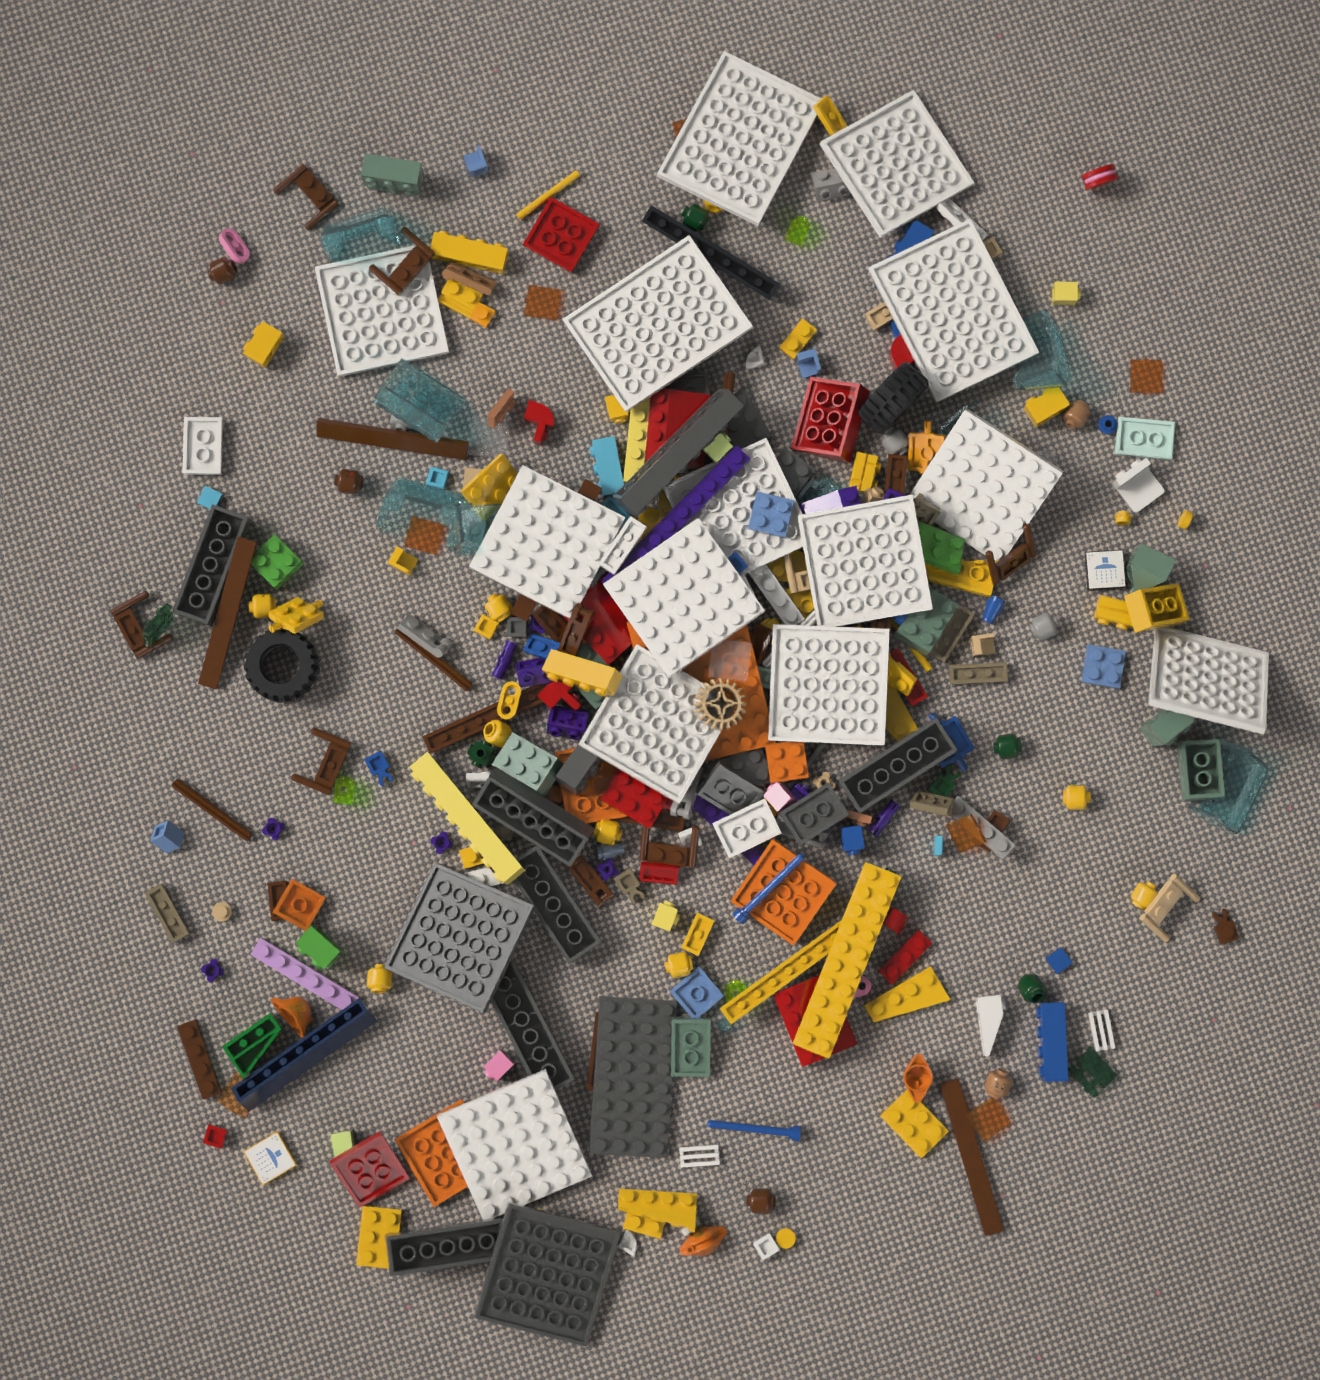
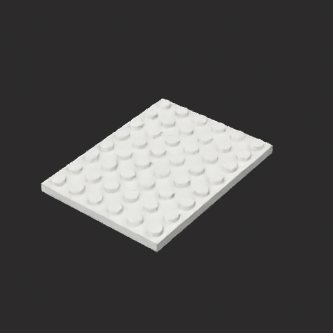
[657,51,821,226]
[868,218,1039,403]
[563,235,753,413]

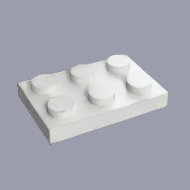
[182,417,223,475]
[712,799,782,858]

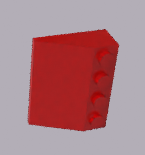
[791,377,869,463]
[644,389,711,470]
[562,574,633,666]
[773,975,858,1067]

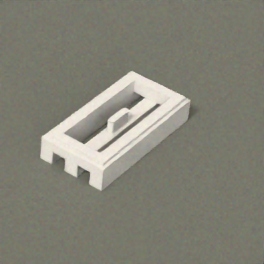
[1088,1010,1115,1052]
[679,1145,720,1168]

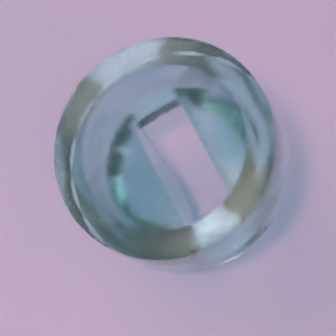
[716,1016,733,1033]

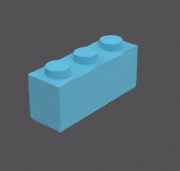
[590,436,624,499]

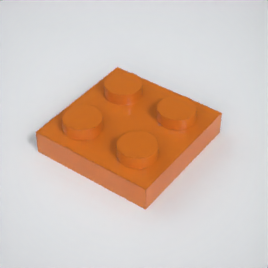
[765,741,809,783]
[272,879,326,932]

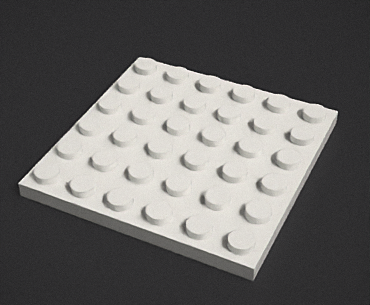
[820,90,974,238]
[315,243,449,377]
[910,408,1064,561]
[663,438,803,576]
[469,465,625,619]
[798,495,933,627]
[603,518,765,678]
[768,624,889,745]
[1148,627,1269,734]
[578,644,735,804]
[437,1069,592,1220]

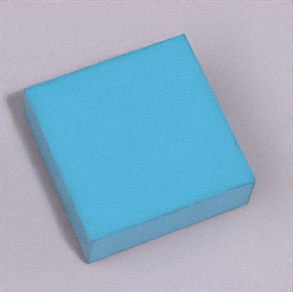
[426,466,450,490]
[197,486,223,509]
[933,836,943,856]

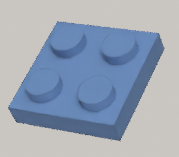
[748,491,794,538]
[1081,644,1126,689]
[670,966,724,1018]

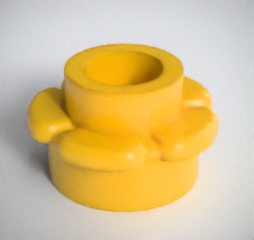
[1114,511,1133,526]

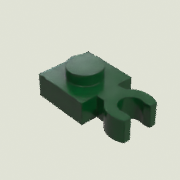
[928,765,961,797]

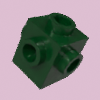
[467,740,496,769]

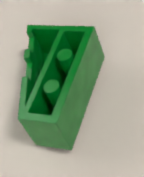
[222,1012,285,1079]

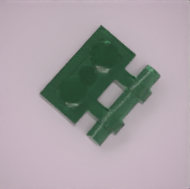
[142,603,173,649]
[1068,1047,1118,1098]

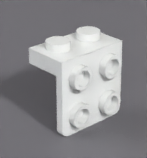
[1112,458,1164,513]

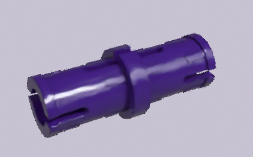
[491,640,518,680]
[868,799,900,838]

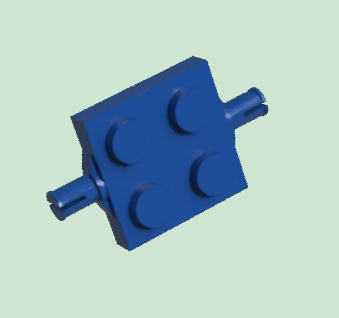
[928,712,975,772]

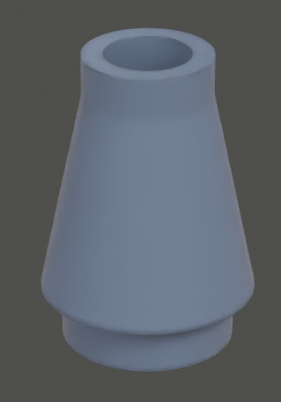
[595,842,624,861]

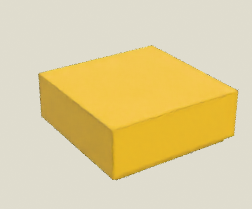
[473,614,500,640]

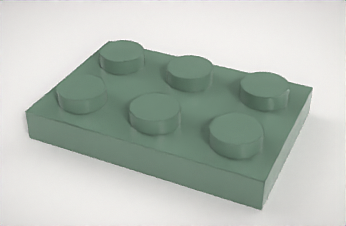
[671,1018,711,1077]

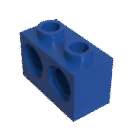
[839,825,865,856]

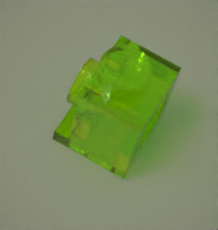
[333,776,356,805]
[726,980,745,1003]

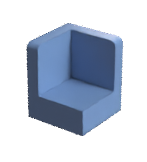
[464,146,488,177]
[796,348,821,379]
[151,820,184,853]

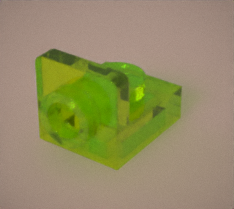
[784,215,812,247]

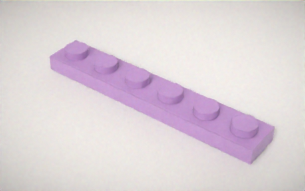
[250,938,360,1010]

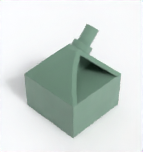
[1125,543,1176,593]

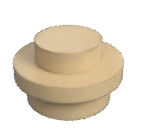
[212,902,232,921]

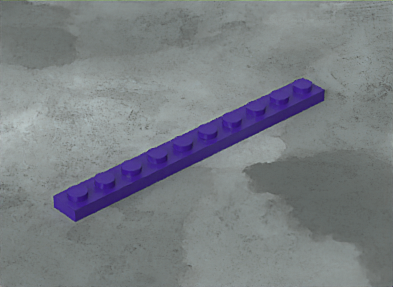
[601,445,750,584]

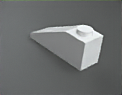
[975,995,1006,1056]

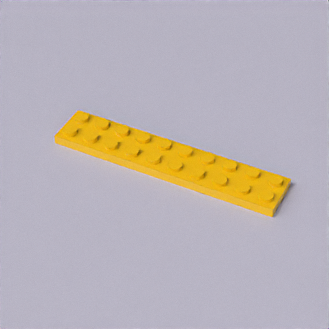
[793,862,902,1059]

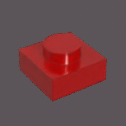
[203,1124,228,1149]

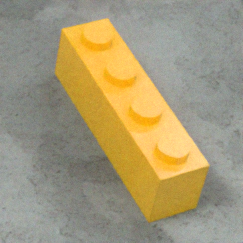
[430,231,509,275]
[542,649,623,697]

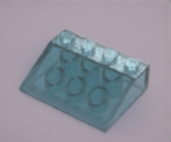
[372,358,466,443]

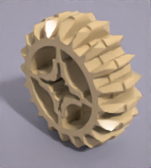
[694,678,747,731]

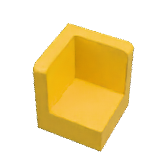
[388,546,418,576]

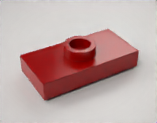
[639,861,679,885]

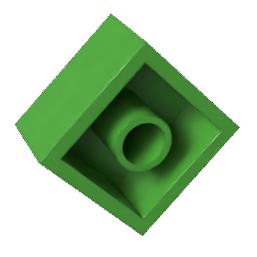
[251,534,304,591]
[296,926,345,969]

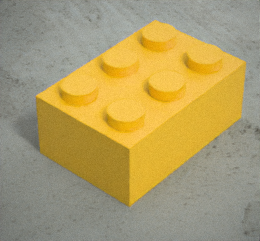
[1124,583,1190,633]

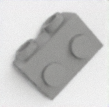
[811,168,852,202]

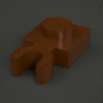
[1212,908,1240,945]

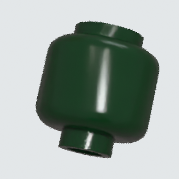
[681,203,710,232]
[993,733,1022,760]
[1017,974,1046,1003]

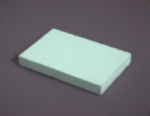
[1114,417,1175,460]

